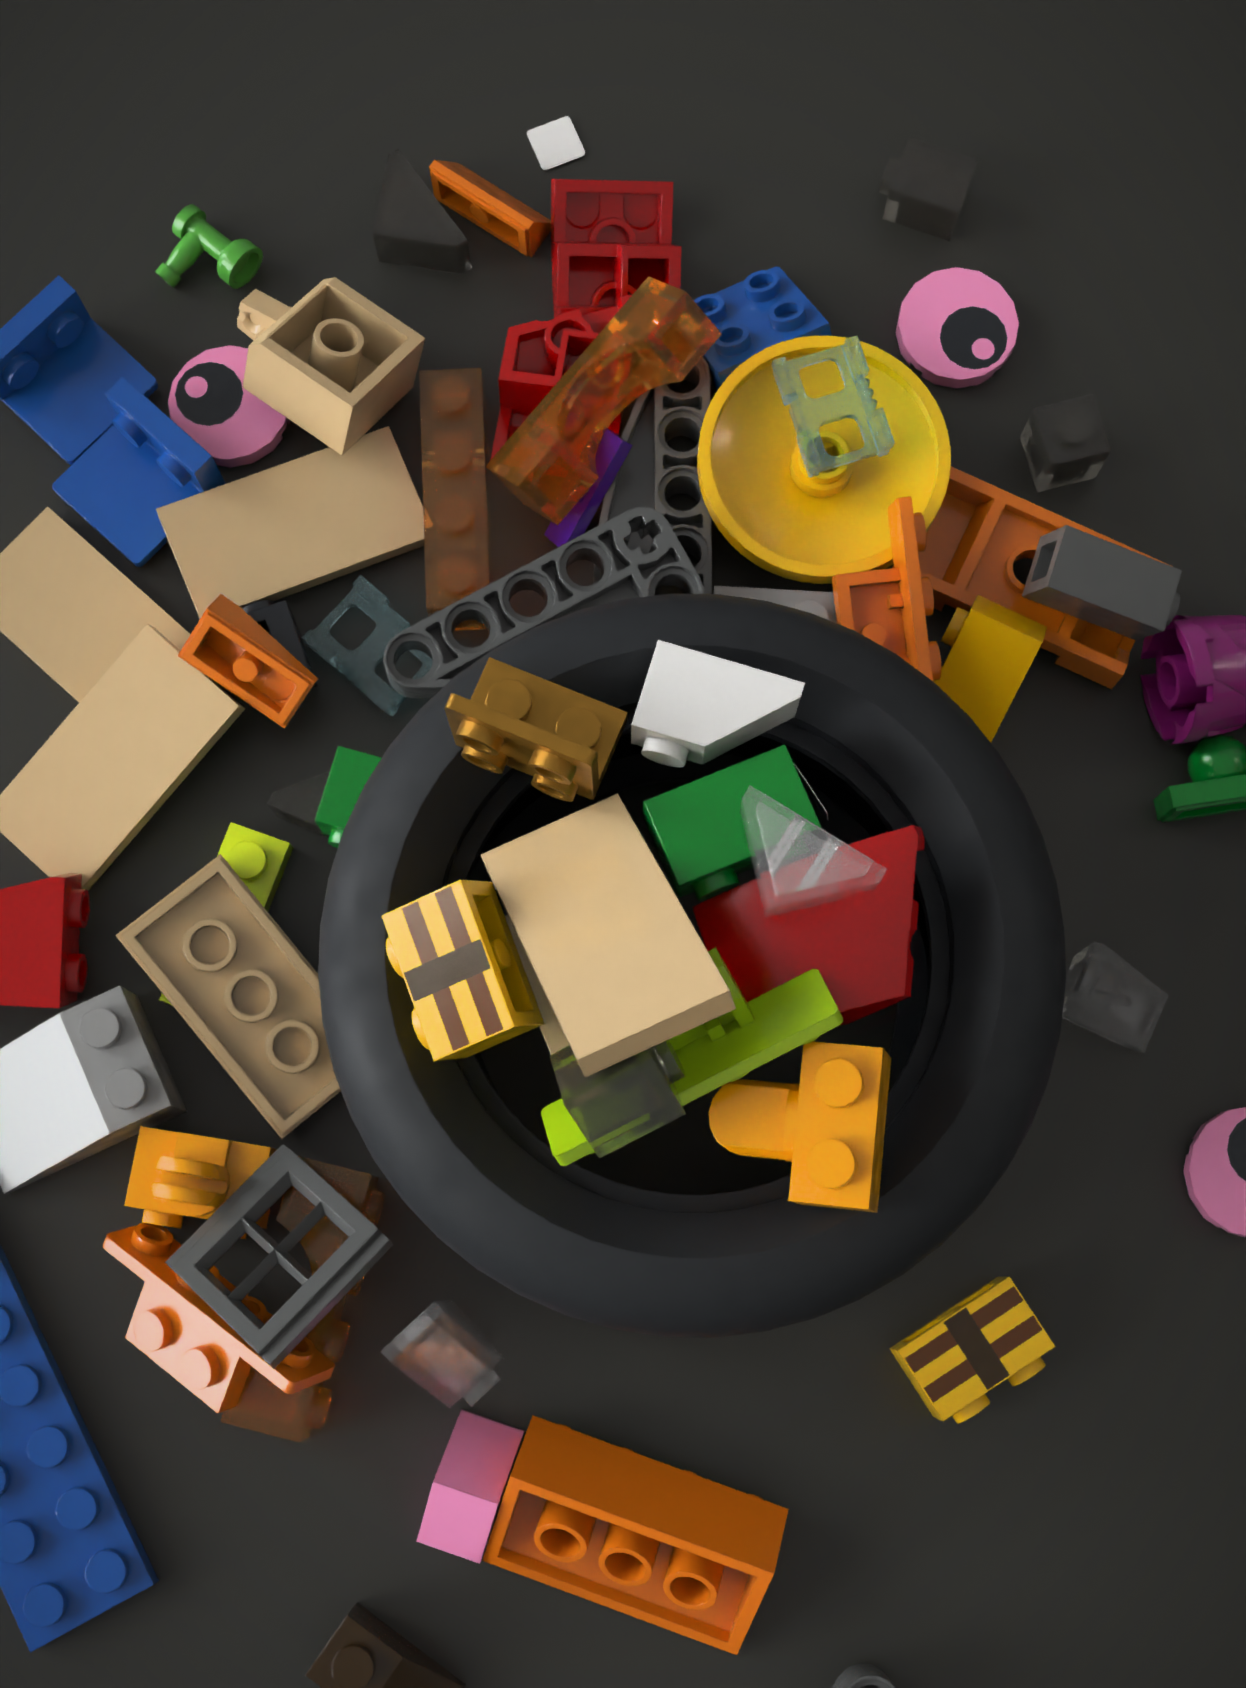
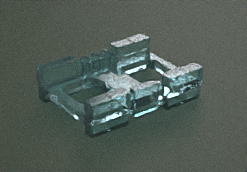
[772,335,895,478]
[301,575,432,717]

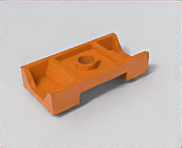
[892,466,1173,689]

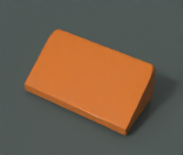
[429,160,551,257]

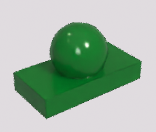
[1153,735,1246,823]

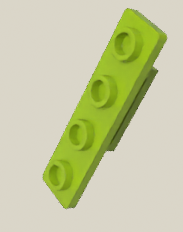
[541,948,843,1166]

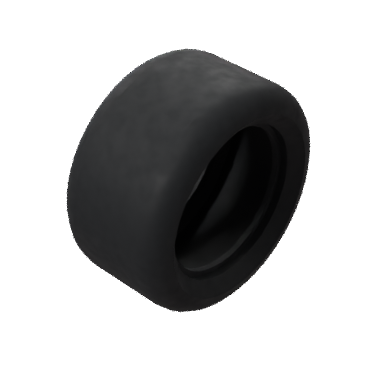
[318,594,1066,1338]

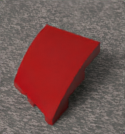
[551,179,682,329]
[490,295,638,482]
[692,825,925,1025]

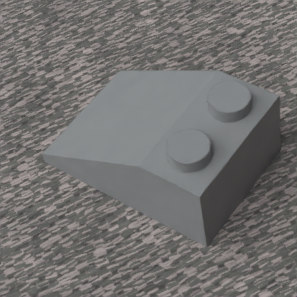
[0,985,187,1194]

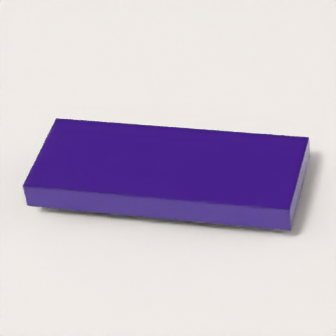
[544,426,633,547]

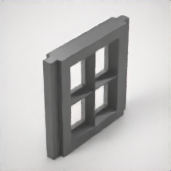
[165,1144,393,1369]

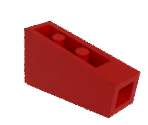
[0,873,90,1009]

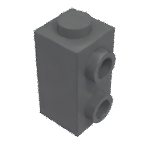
[1022,525,1182,640]

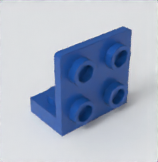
[672,267,832,392]
[0,275,158,466]
[52,376,226,567]

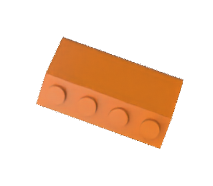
[482,1415,789,1655]

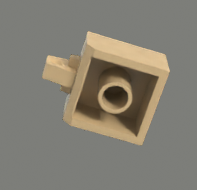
[237,277,425,455]

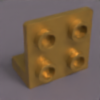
[444,657,628,802]

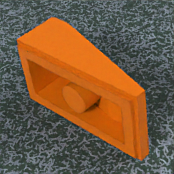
[178,594,318,729]

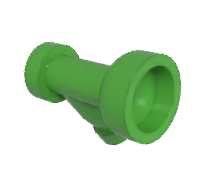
[155,204,263,289]

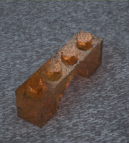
[486,276,722,525]
[419,368,493,631]
[221,1156,385,1442]

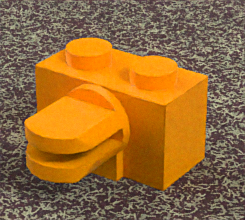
[708,1041,891,1213]
[124,1126,277,1239]

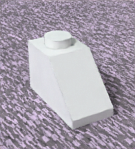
[631,640,805,767]

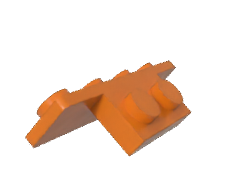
[832,496,942,681]
[103,1223,335,1413]

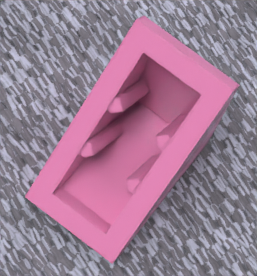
[416,1409,524,1564]

